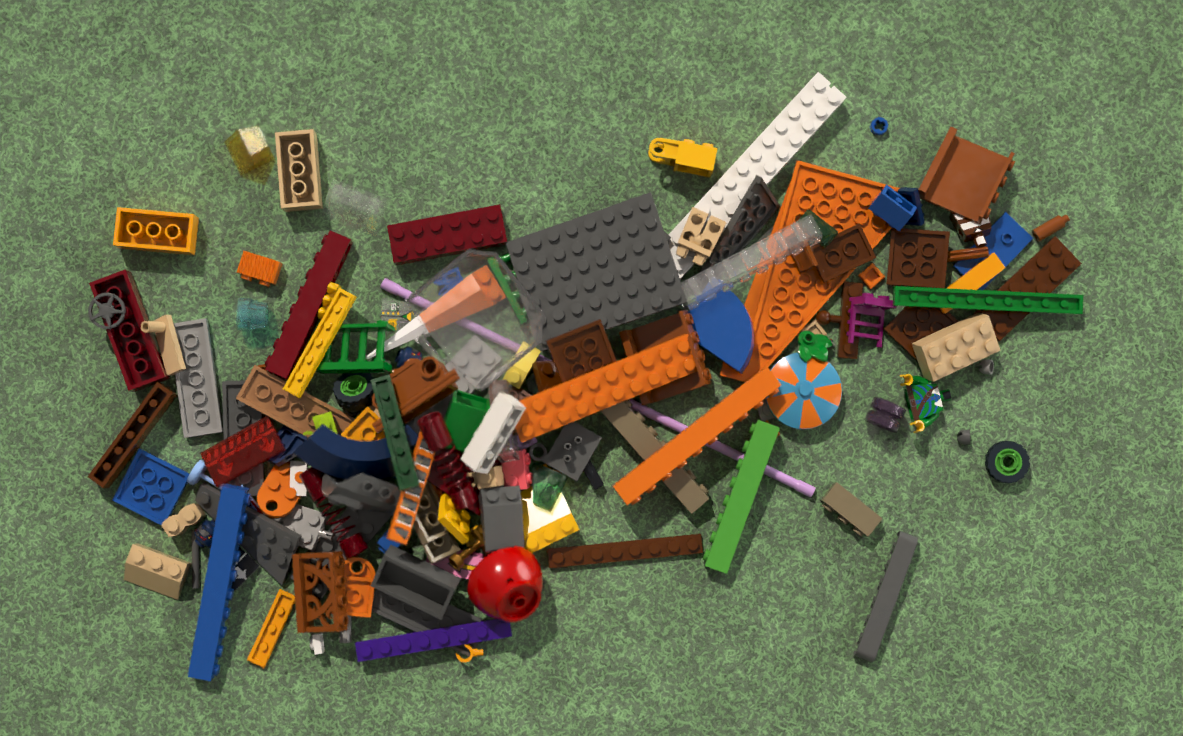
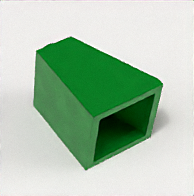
[444,390,490,454]

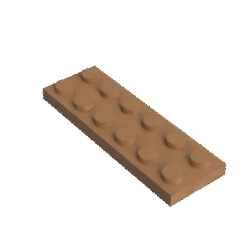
[236,365,355,437]

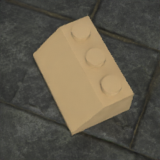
[124,543,192,600]

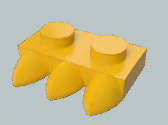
[318,282,342,320]

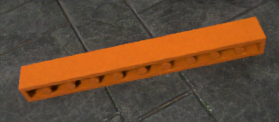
[612,367,781,505]

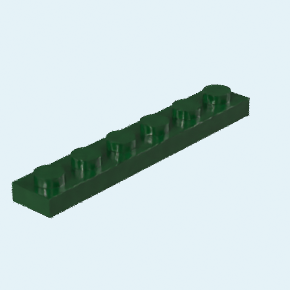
[371,374,420,492]

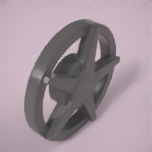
[88,293,126,329]

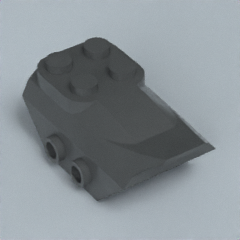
[321,473,400,516]

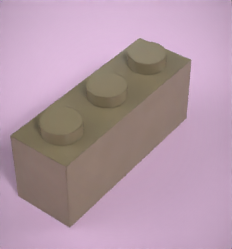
[820,482,883,537]

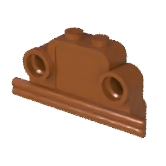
[372,356,460,434]

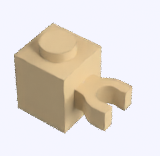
[466,466,505,489]

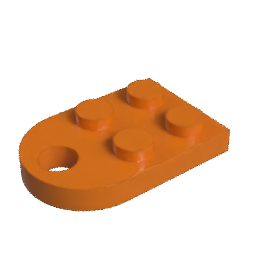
[257,461,303,518]
[331,557,375,618]

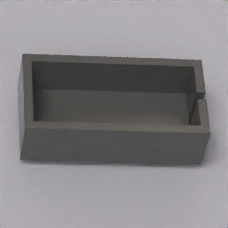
[371,545,461,620]

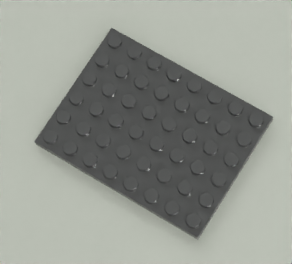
[506,192,688,352]

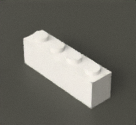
[461,392,526,474]

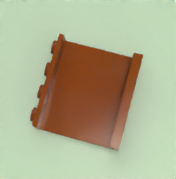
[918,126,1015,225]
[619,310,711,406]

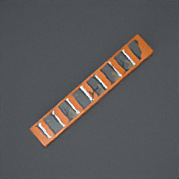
[386,431,436,545]

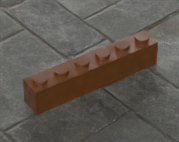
[87,382,178,488]

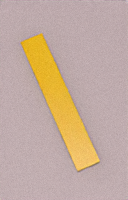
[283,288,357,398]

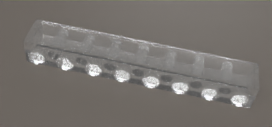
[681,214,823,310]

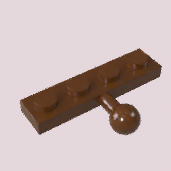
[816,281,863,359]

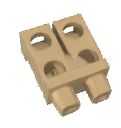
[676,207,727,266]

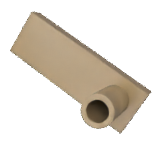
[141,315,186,376]

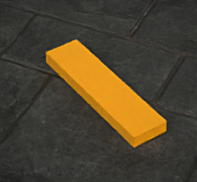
[940,252,1005,314]
[247,589,295,668]

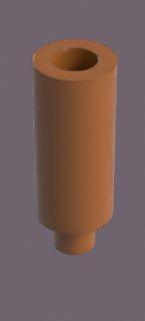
[1031,214,1070,242]

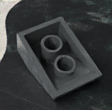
[478,486,524,552]

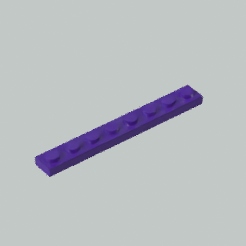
[355,619,512,662]

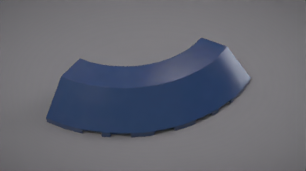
[293,424,419,480]

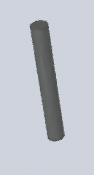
[191,530,200,588]

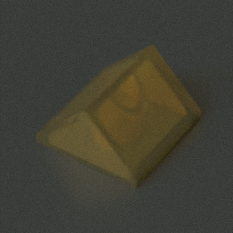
[225,125,275,175]

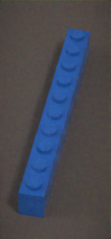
[188,484,251,681]

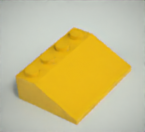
[520,476,579,553]

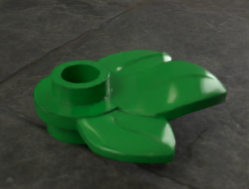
[798,331,833,362]

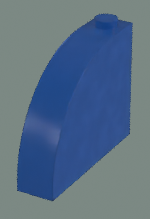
[688,279,754,374]

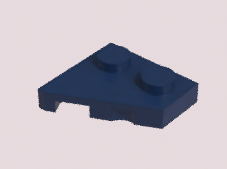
[262,425,308,467]

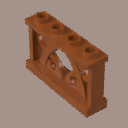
[292,551,349,633]

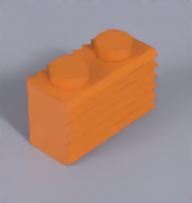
[237,251,283,287]

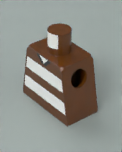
[949,212,991,248]

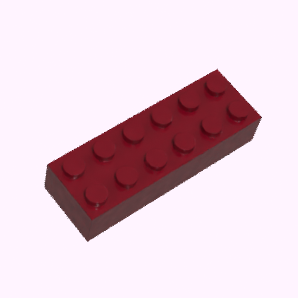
[387,204,507,266]
[89,269,171,392]

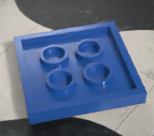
[112,448,190,526]

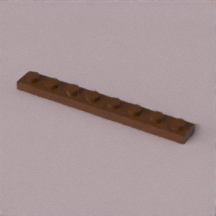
[548,534,703,568]

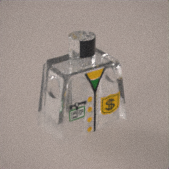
[381,298,422,336]

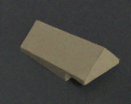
[399,481,461,565]

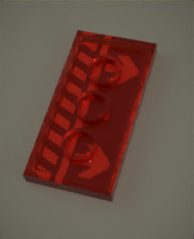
[200,416,286,488]

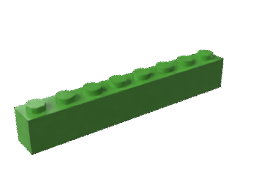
[702,419,780,574]

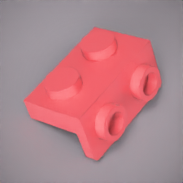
[500,449,533,490]

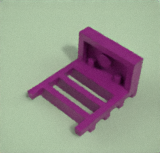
[846,293,897,348]

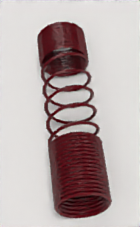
[417,412,478,509]
[299,467,368,559]

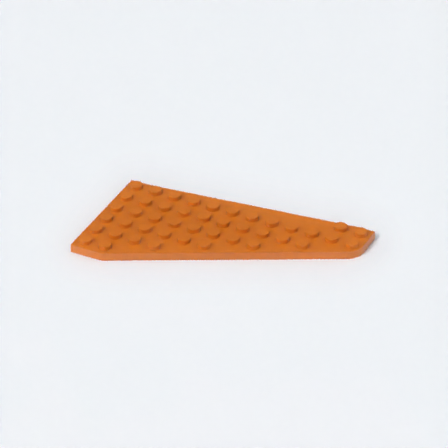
[719,160,900,382]

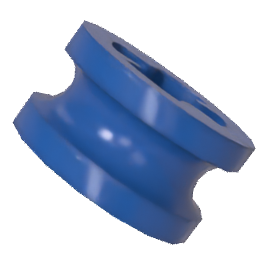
[870,117,888,135]

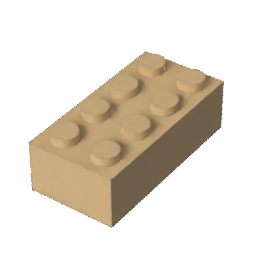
[275,129,323,212]
[912,313,1000,382]

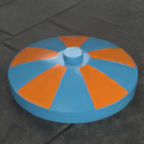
[765,353,842,429]

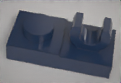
[898,187,925,226]

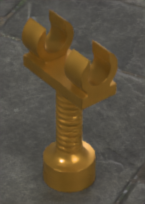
[448,524,489,570]

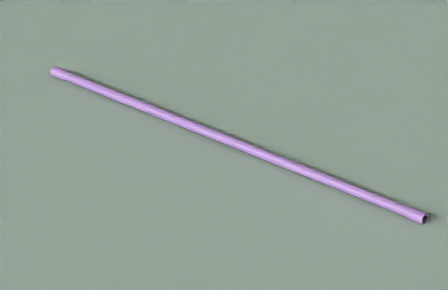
[380,278,816,498]

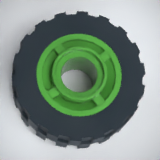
[333,373,374,412]
[985,441,1030,483]

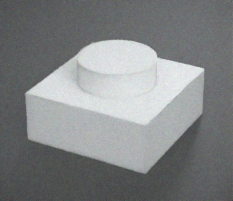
[310,633,325,655]

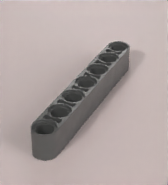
[853,531,918,663]

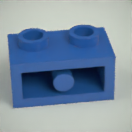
[868,184,917,231]

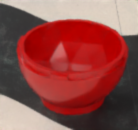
[468,546,543,622]

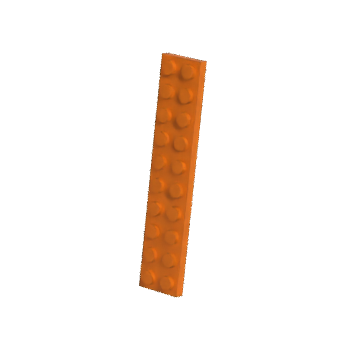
[515,333,697,443]

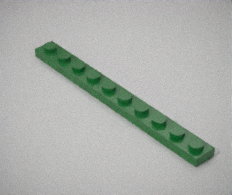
[893,286,1084,314]

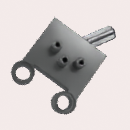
[529,422,604,490]

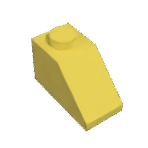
[503,342,541,389]

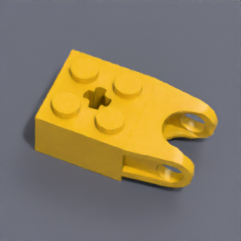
[648,138,717,178]

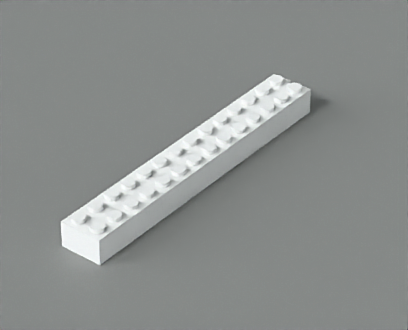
[668,72,846,280]

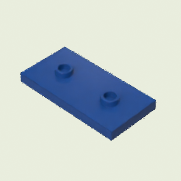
[952,212,1033,290]

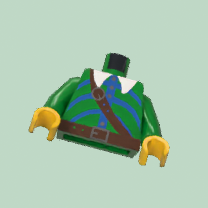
[900,374,951,434]

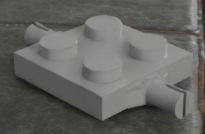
[272,504,335,552]

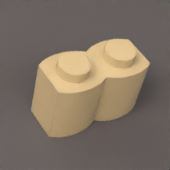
[162,504,206,537]

